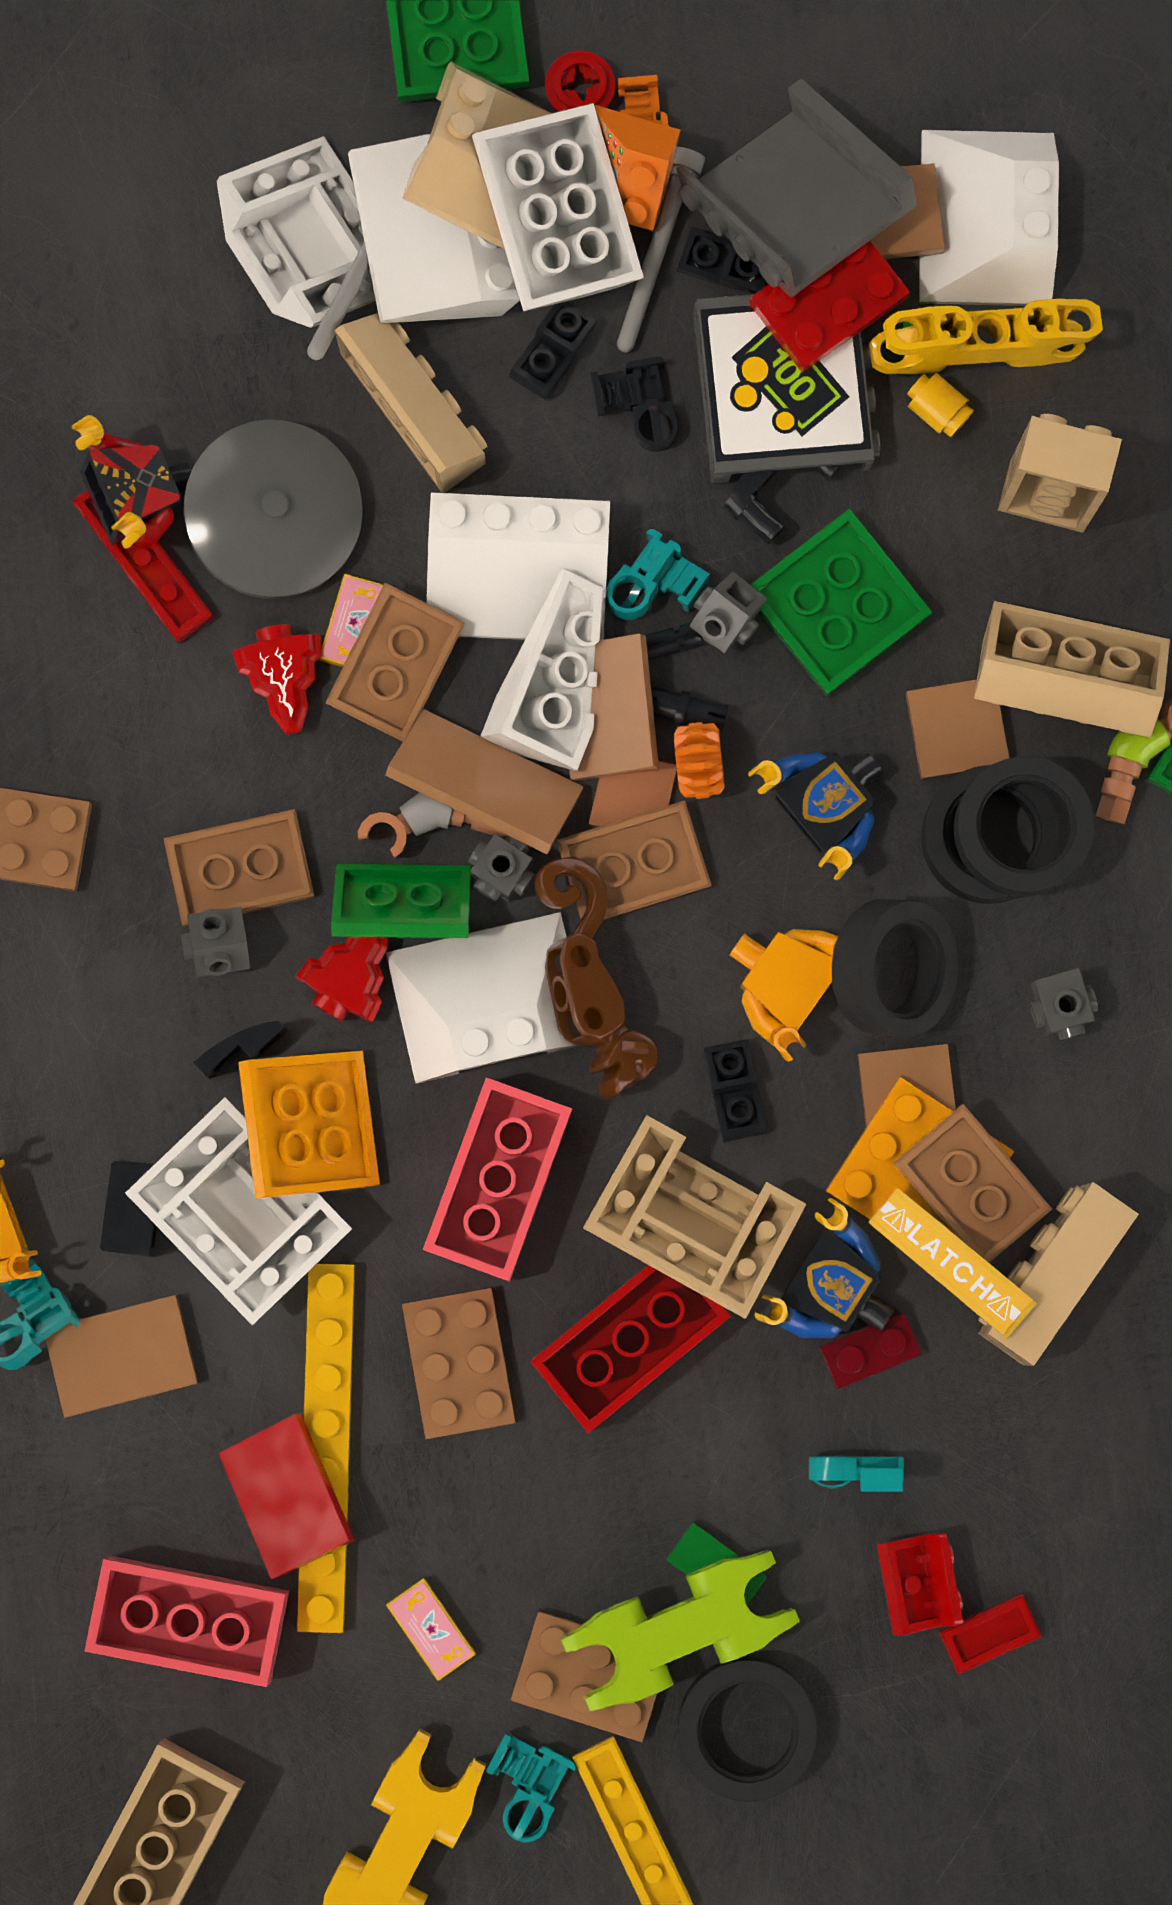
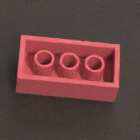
[423,1077,572,1282]
[84,1556,289,1687]

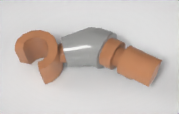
[358,792,507,858]

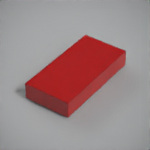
[938,1593,1042,1675]

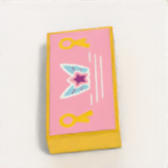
[320,574,383,667]
[386,1578,476,1681]

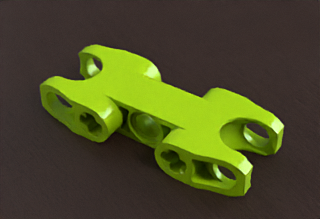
[559,1550,800,1711]

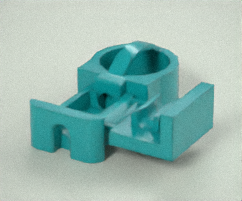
[607,529,710,620]
[0,1259,80,1370]
[809,1456,904,1492]
[486,1732,576,1843]

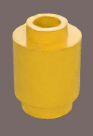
[907,373,974,438]

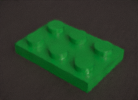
[331,864,471,939]

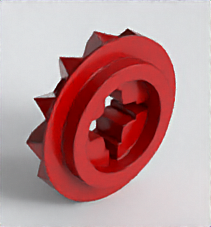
[545,51,615,112]

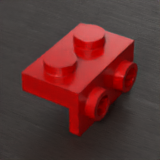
[877,1533,963,1635]

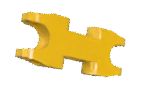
[869,299,1103,374]
[323,1729,486,1905]

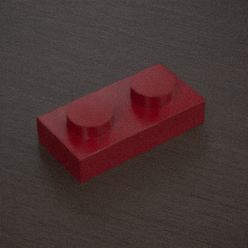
[819,1312,922,1389]

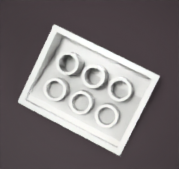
[472,103,644,311]
[348,134,520,323]
[427,493,610,640]

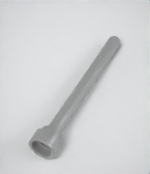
[617,147,705,353]
[307,241,370,360]

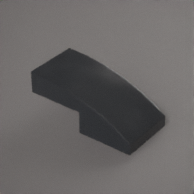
[193,1020,288,1079]

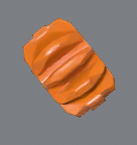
[674,722,725,799]

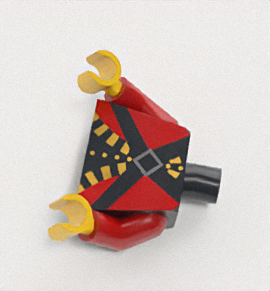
[71,415,192,548]

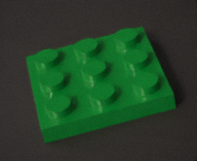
[386,0,529,103]
[751,509,933,697]

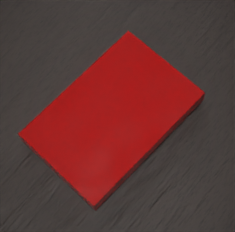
[218,1414,355,1580]

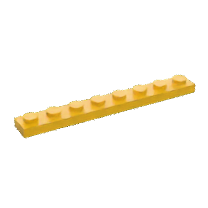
[297,1264,355,1633]

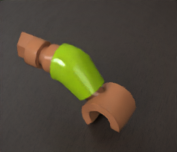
[1096,697,1172,824]

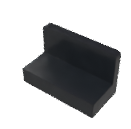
[100,1161,158,1257]

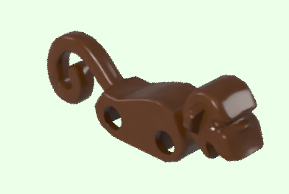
[534,857,658,1099]

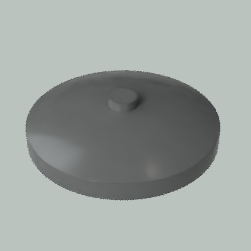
[184,419,363,599]

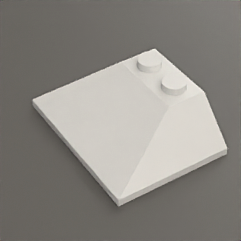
[919,130,1059,306]
[217,136,376,328]
[386,912,581,1084]
[125,1098,352,1325]

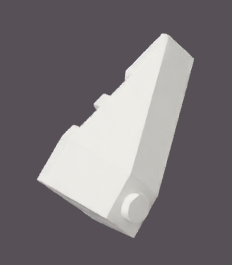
[480,569,603,771]

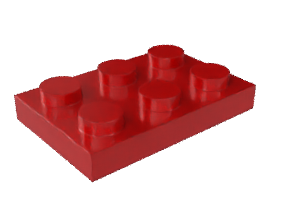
[749,240,910,373]

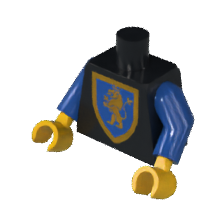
[748,752,884,881]
[755,1198,895,1338]

